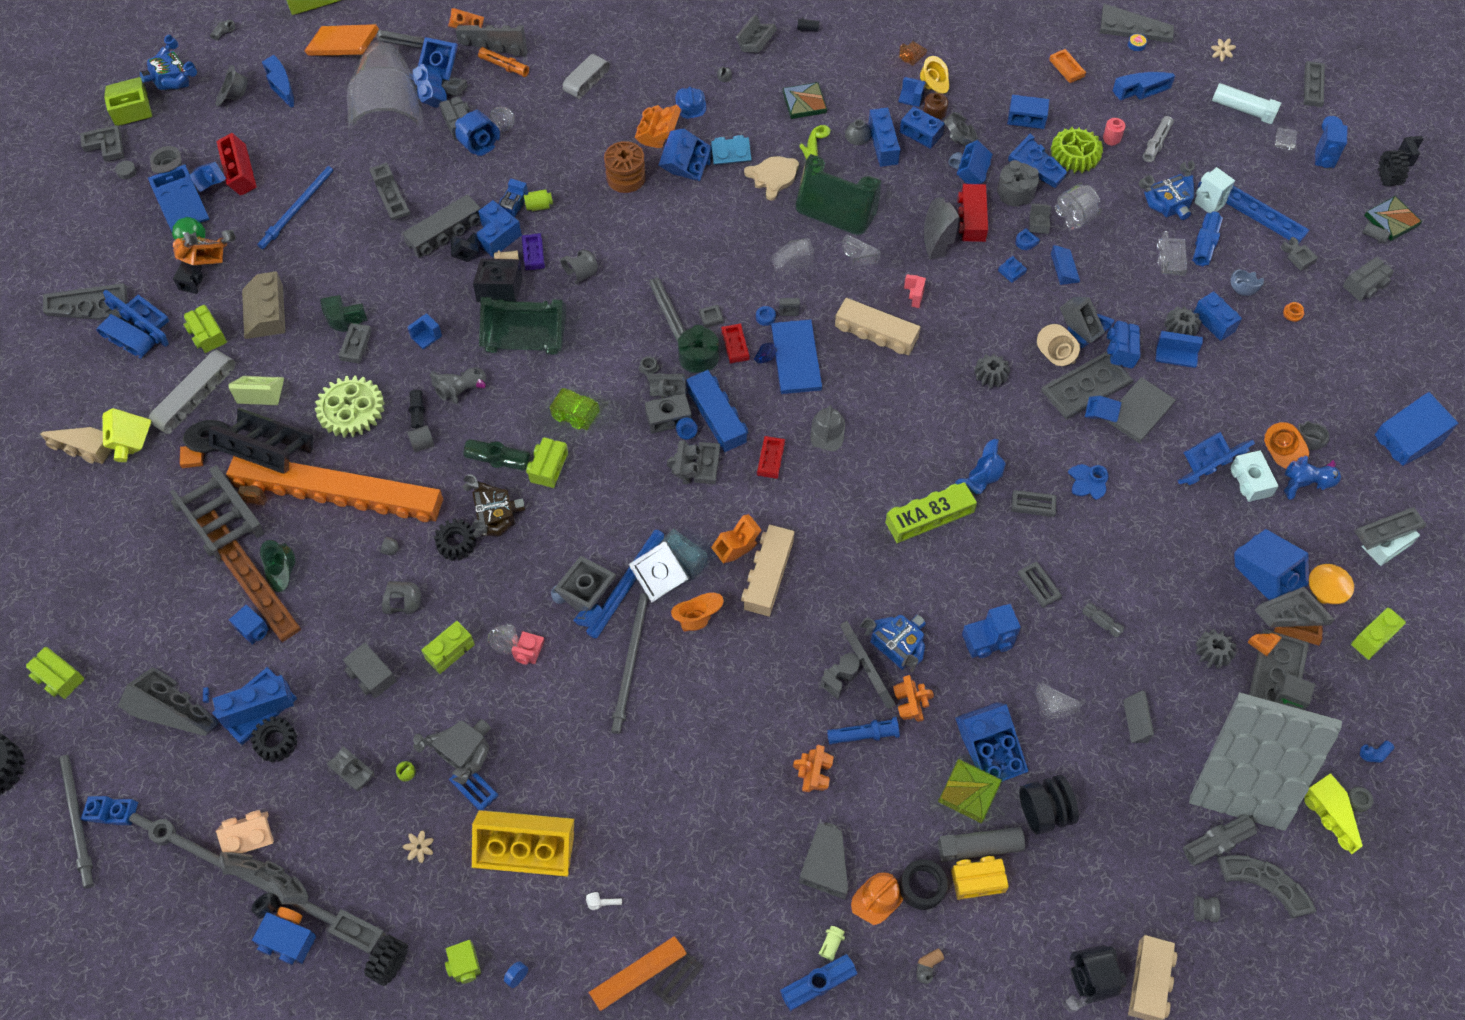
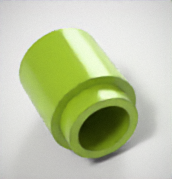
[524,189,553,212]

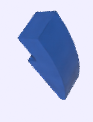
[262,55,294,108]
[1112,72,1175,101]

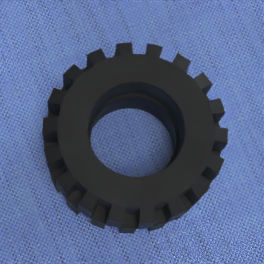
[0,733,25,795]

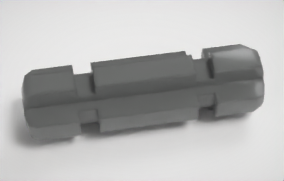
[1082,603,1124,637]

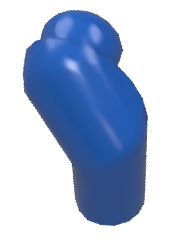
[1360,740,1395,763]

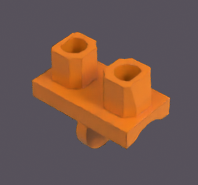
[448,8,484,29]
[893,675,934,722]
[793,745,834,792]

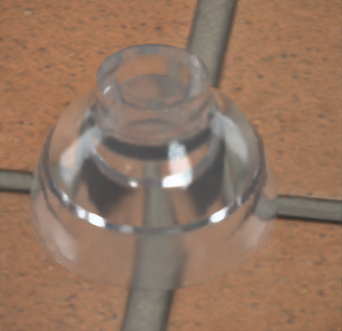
[490,106,515,133]
[487,624,518,654]

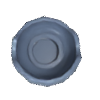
[1230,269,1264,296]

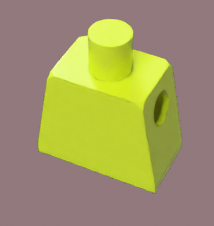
[103,408,151,462]

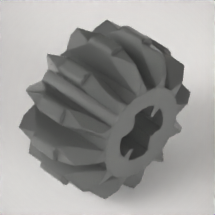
[1164,306,1201,336]
[974,353,1010,389]
[1195,629,1236,669]

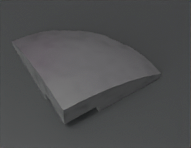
[924,197,959,260]

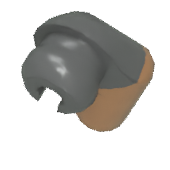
[916,948,944,984]

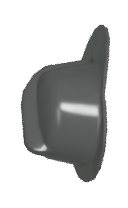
[215,65,248,107]
[150,146,182,174]
[810,405,845,452]

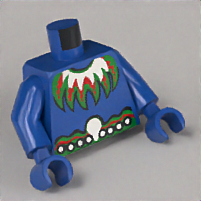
[140,34,197,90]

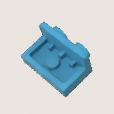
[711,135,751,165]

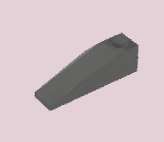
[118,667,219,736]

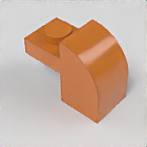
[711,514,761,564]

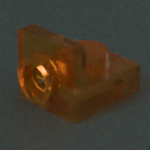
[899,41,927,66]

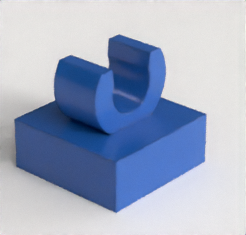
[998,256,1027,283]

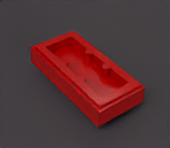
[721,323,750,364]
[757,436,785,479]

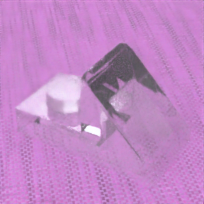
[842,234,881,270]

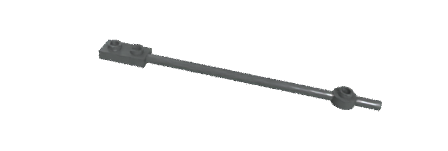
[129,813,385,954]

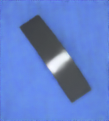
[369,163,410,220]

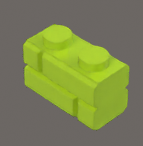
[183,305,227,353]
[526,437,568,488]
[1351,607,1406,660]
[421,621,475,674]
[26,647,85,699]

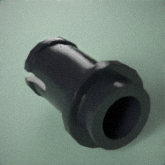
[797,17,820,32]

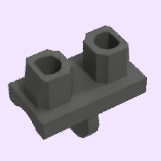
[647,373,687,398]
[667,440,702,484]
[327,746,375,792]

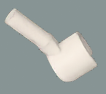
[586,892,622,910]

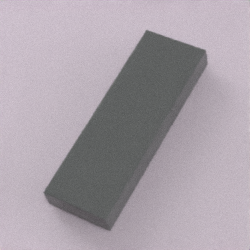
[1303,61,1325,107]
[1355,507,1426,550]

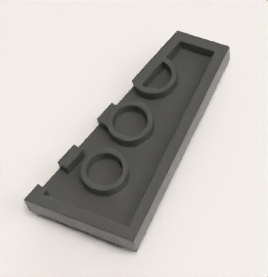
[455,25,528,57]
[43,283,128,322]

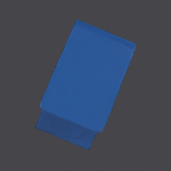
[189,162,226,192]

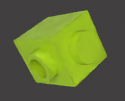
[445,940,481,984]

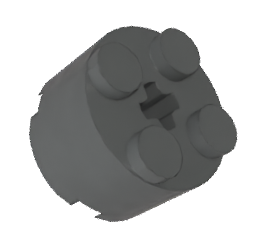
[997,160,1039,207]

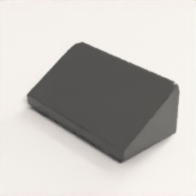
[1123,691,1154,743]

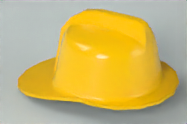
[920,56,949,94]

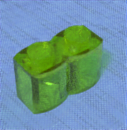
[550,388,600,430]

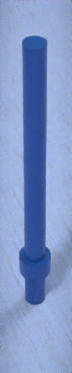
[257,166,333,249]

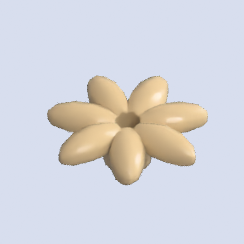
[1211,38,1236,62]
[403,831,434,863]

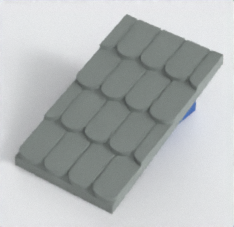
[1189,692,1342,831]

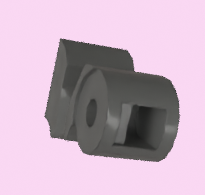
[821,653,859,699]

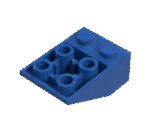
[148,165,210,232]
[955,702,1029,787]

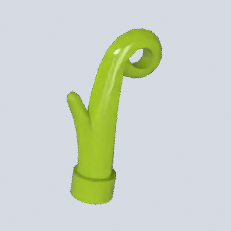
[799,125,831,175]

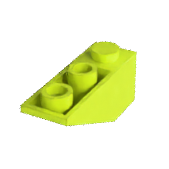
[1304,773,1362,854]

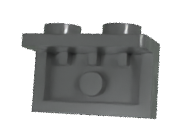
[736,15,777,53]

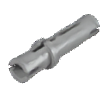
[1142,116,1174,162]

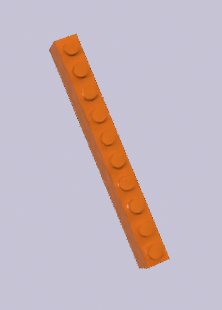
[226,456,443,522]

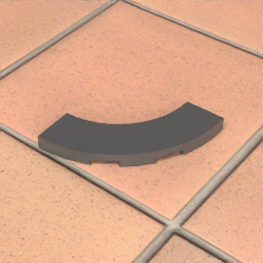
[840,621,895,709]
[219,852,309,904]
[1217,855,1317,919]

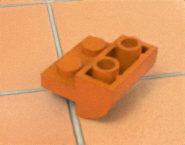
[634,105,681,148]

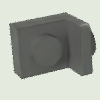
[1029,203,1051,234]

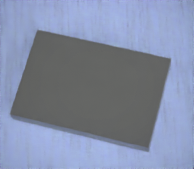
[1105,377,1176,444]

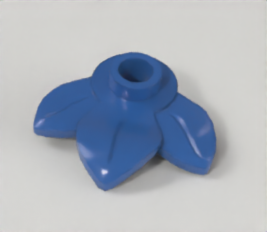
[1068,464,1109,500]

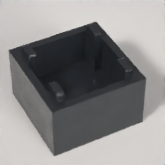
[473,258,523,303]

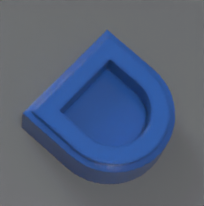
[1015,228,1040,250]

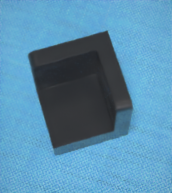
[450,233,479,262]

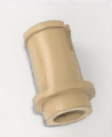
[494,250,519,259]

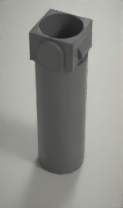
[938,827,1025,862]

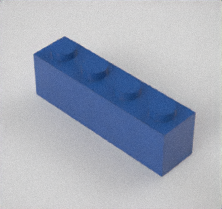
[686,370,749,453]

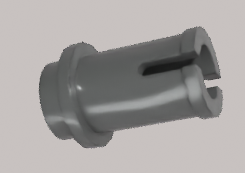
[1362,222,1391,243]

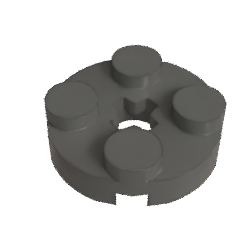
[944,112,978,147]

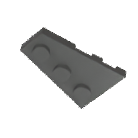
[1255,587,1335,627]

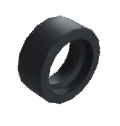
[899,859,948,910]

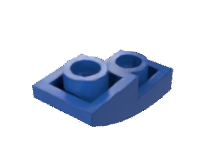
[81,796,138,825]

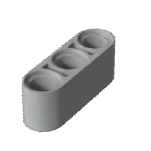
[563,54,610,99]

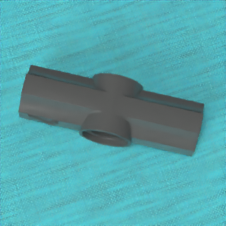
[1183,815,1257,866]

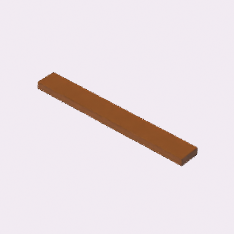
[196,510,301,643]

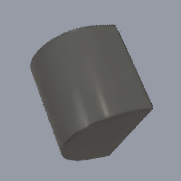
[407,425,435,453]

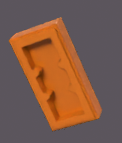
[1049,49,1086,83]

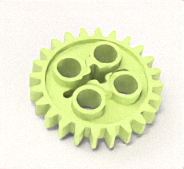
[315,376,385,438]

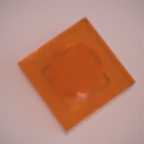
[238,485,267,506]

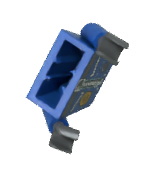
[1139,160,1195,220]
[859,615,926,672]

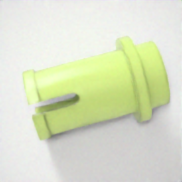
[819,926,845,961]

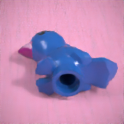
[1283,455,1341,500]

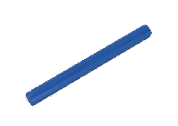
[586,529,664,639]

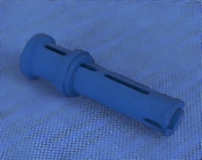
[827,717,900,745]

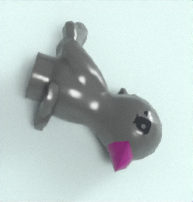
[430,367,486,404]

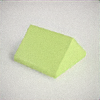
[229,376,284,405]

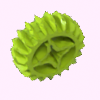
[1051,127,1103,174]

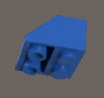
[658,128,711,181]

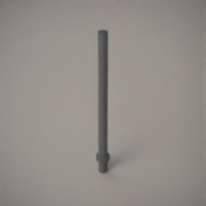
[611,593,648,734]

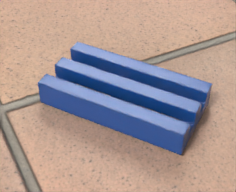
[449,773,499,811]

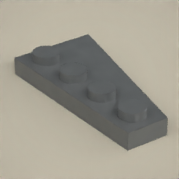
[1100,4,1174,43]

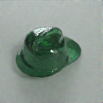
[260,540,296,592]

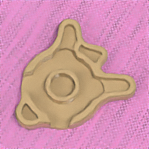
[744,157,799,201]

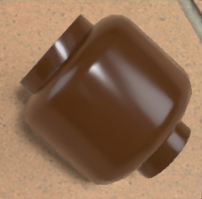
[923,92,949,120]

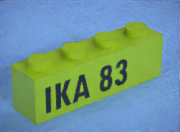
[885,482,977,543]

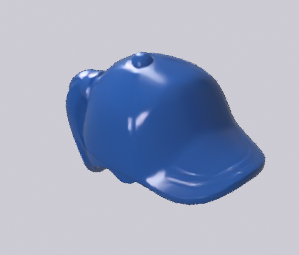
[955,439,1006,494]

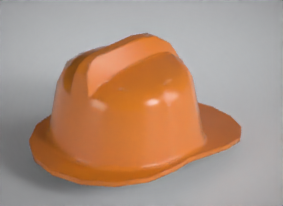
[1264,422,1309,469]
[671,593,724,631]
[851,872,903,925]

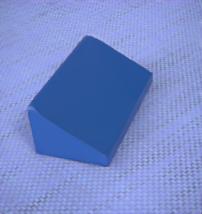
[1051,245,1080,285]

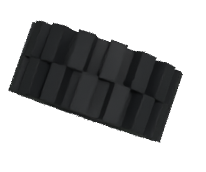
[1378,150,1409,186]
[434,519,476,561]
[251,717,298,762]
[364,934,408,986]

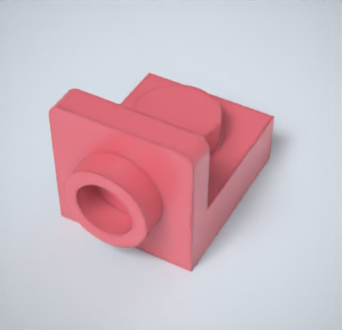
[904,274,926,308]
[511,631,545,665]

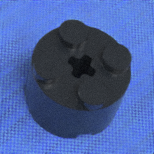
[1070,945,1127,1004]

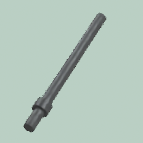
[59,755,94,889]

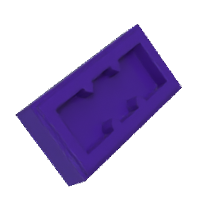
[522,233,545,271]

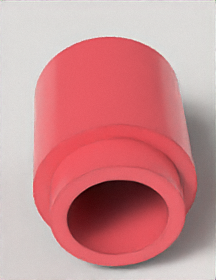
[1103,118,1125,146]

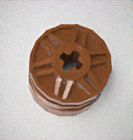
[604,141,646,193]

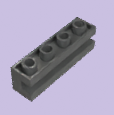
[403,194,481,258]

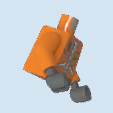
[173,229,236,265]

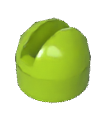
[396,761,416,781]

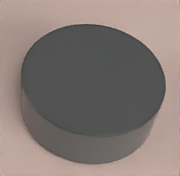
[115,161,137,179]
[1348,787,1373,812]

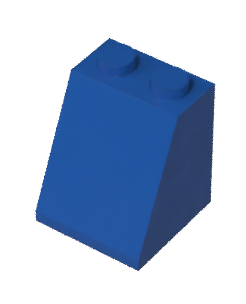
[1375,392,1459,466]
[1234,529,1309,600]

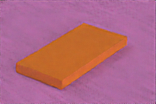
[304,24,379,56]

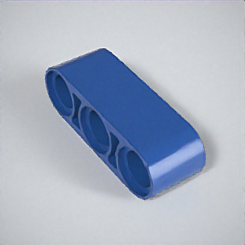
[96,314,156,359]

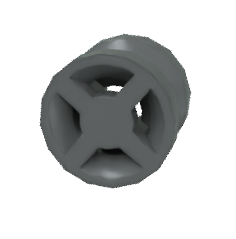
[1193,896,1220,923]

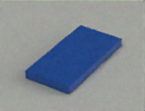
[771,320,822,394]

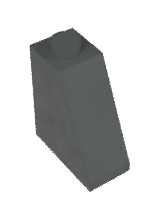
[799,823,848,900]

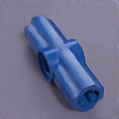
[1192,211,1223,267]
[780,954,857,1011]

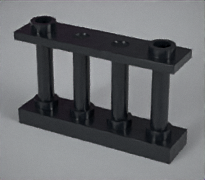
[209,408,313,474]

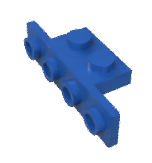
[103,290,169,347]
[1177,432,1255,485]

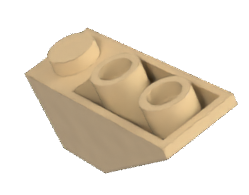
[40,427,112,464]

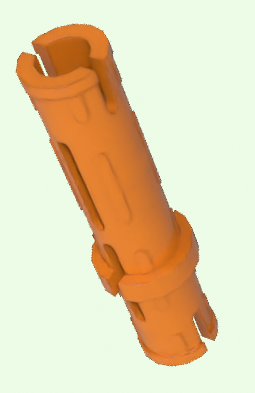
[478,47,529,77]

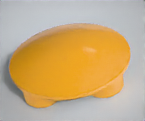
[1309,564,1354,604]

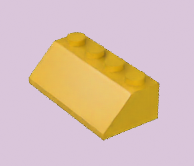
[472,810,574,877]

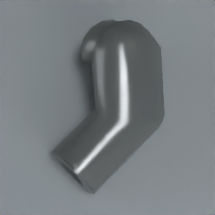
[210,19,235,41]

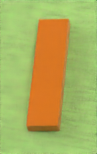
[589,936,687,1011]

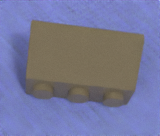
[242,271,285,339]

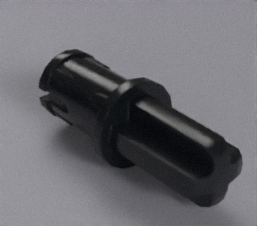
[408,389,425,429]

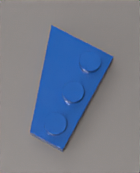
[1008,133,1067,188]

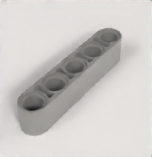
[149,350,235,434]

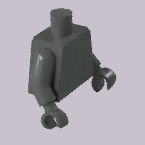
[413,719,491,784]

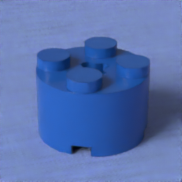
[455,110,500,156]

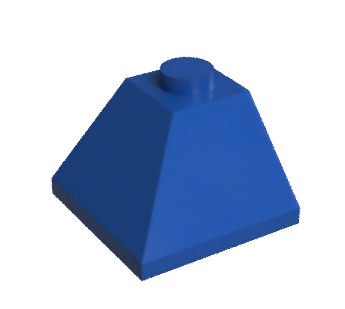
[418,37,458,81]

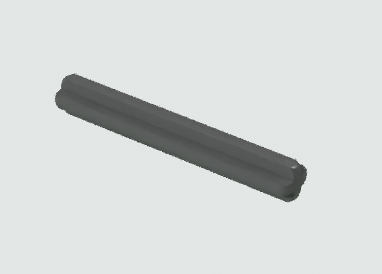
[650,277,687,343]

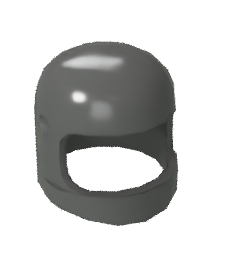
[560,249,598,284]
[382,581,421,614]

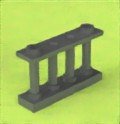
[170,465,264,562]

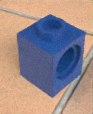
[229,605,269,645]

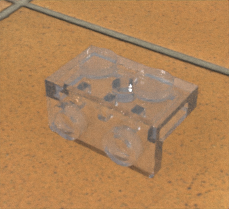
[1157,231,1187,275]

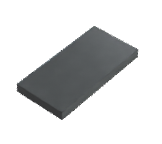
[1041,352,1133,420]
[1249,628,1309,702]

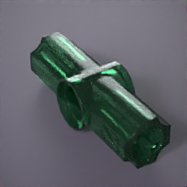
[463,439,530,471]

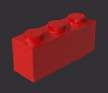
[216,133,257,195]
[957,184,988,242]

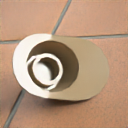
[1037,324,1080,366]

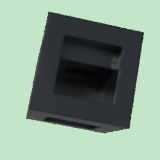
[173,261,203,294]

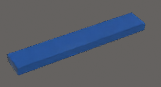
[1198,181,1309,244]

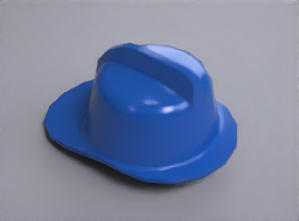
[675,87,706,119]

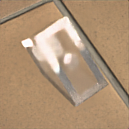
[771,237,814,273]

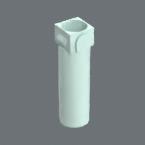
[1212,83,1281,124]

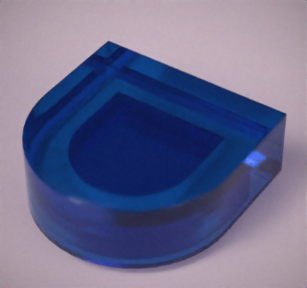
[754,342,777,364]

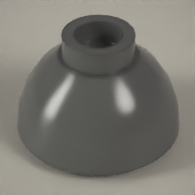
[845,119,871,145]

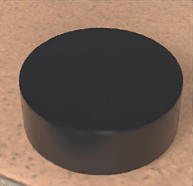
[251,893,278,919]

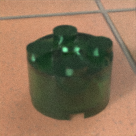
[678,325,719,373]

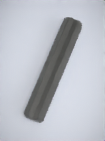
[376,30,424,49]

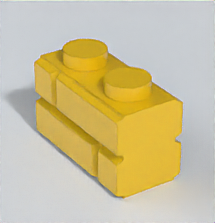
[951,856,1008,900]

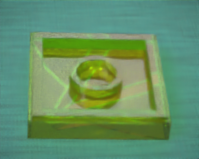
[938,759,1002,824]

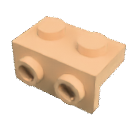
[216,810,274,853]

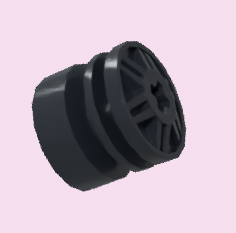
[1019,775,1079,835]

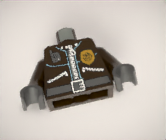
[463,474,526,538]

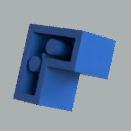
[477,200,522,257]
[962,604,1021,658]

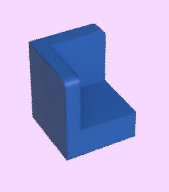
[898,77,926,107]
[407,313,442,349]
[1085,396,1122,422]

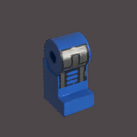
[499,179,528,217]

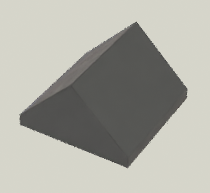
[554,556,616,612]

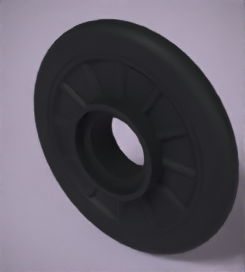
[183,420,229,453]

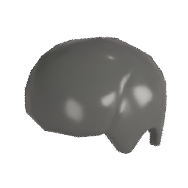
[1297,421,1330,451]

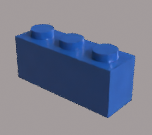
[868,108,900,167]
[212,675,294,729]

